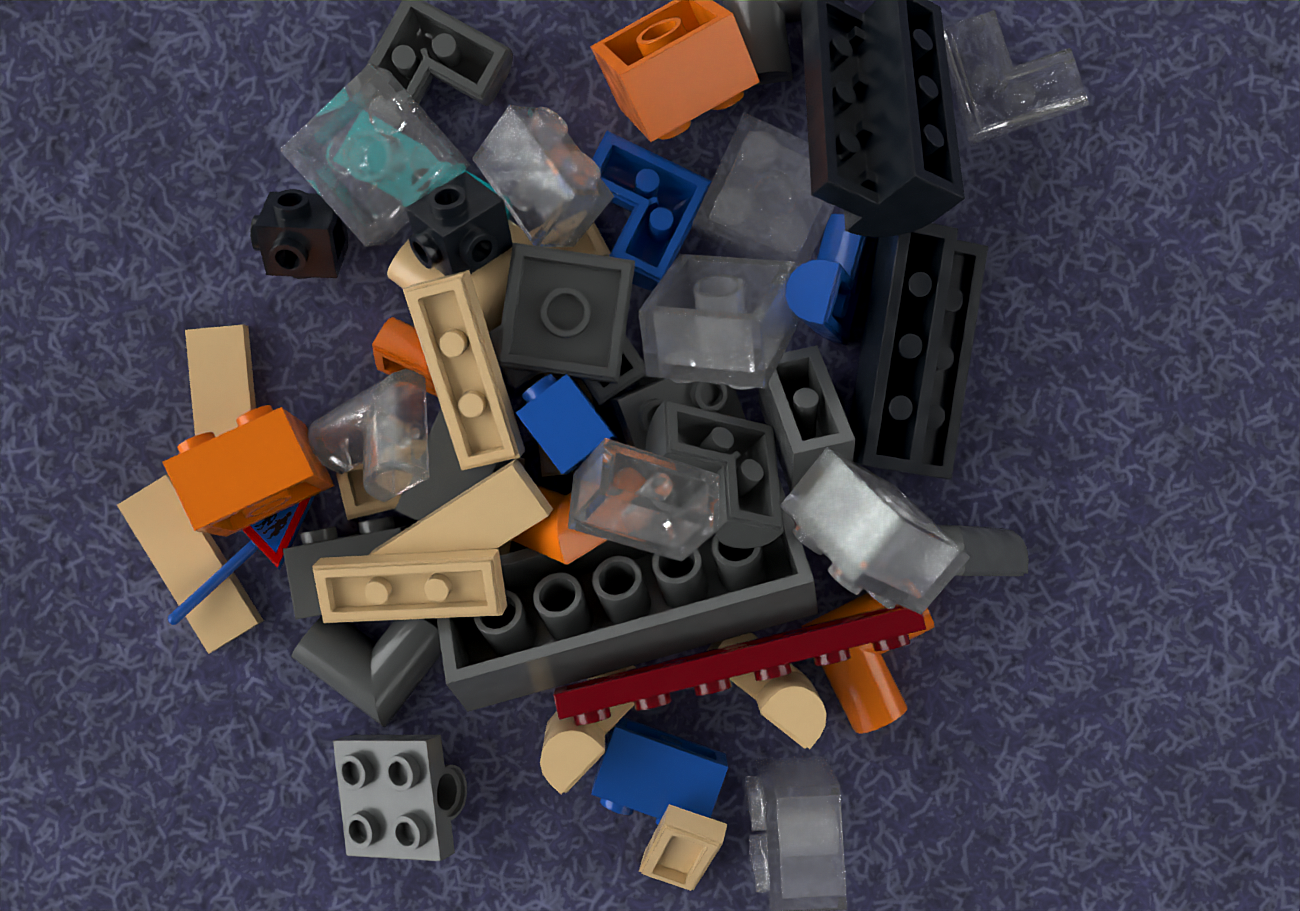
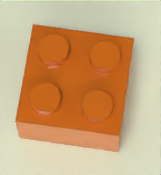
[590,0,760,142]
[162,405,335,537]

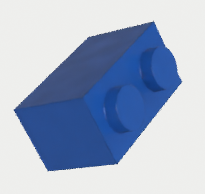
[516,374,618,474]
[591,717,728,825]

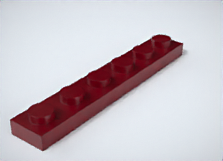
[553,602,926,726]

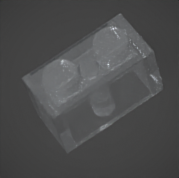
[472,105,614,247]
[568,438,720,561]

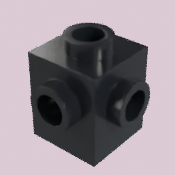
[406,172,513,276]
[250,189,348,279]

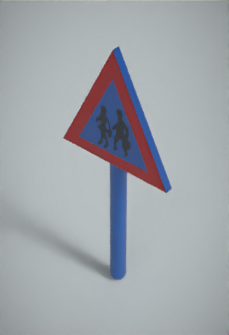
[168,495,315,625]

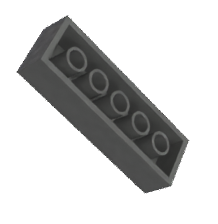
[437,479,818,712]

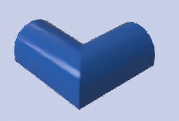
[581,131,713,291]
[785,214,877,345]

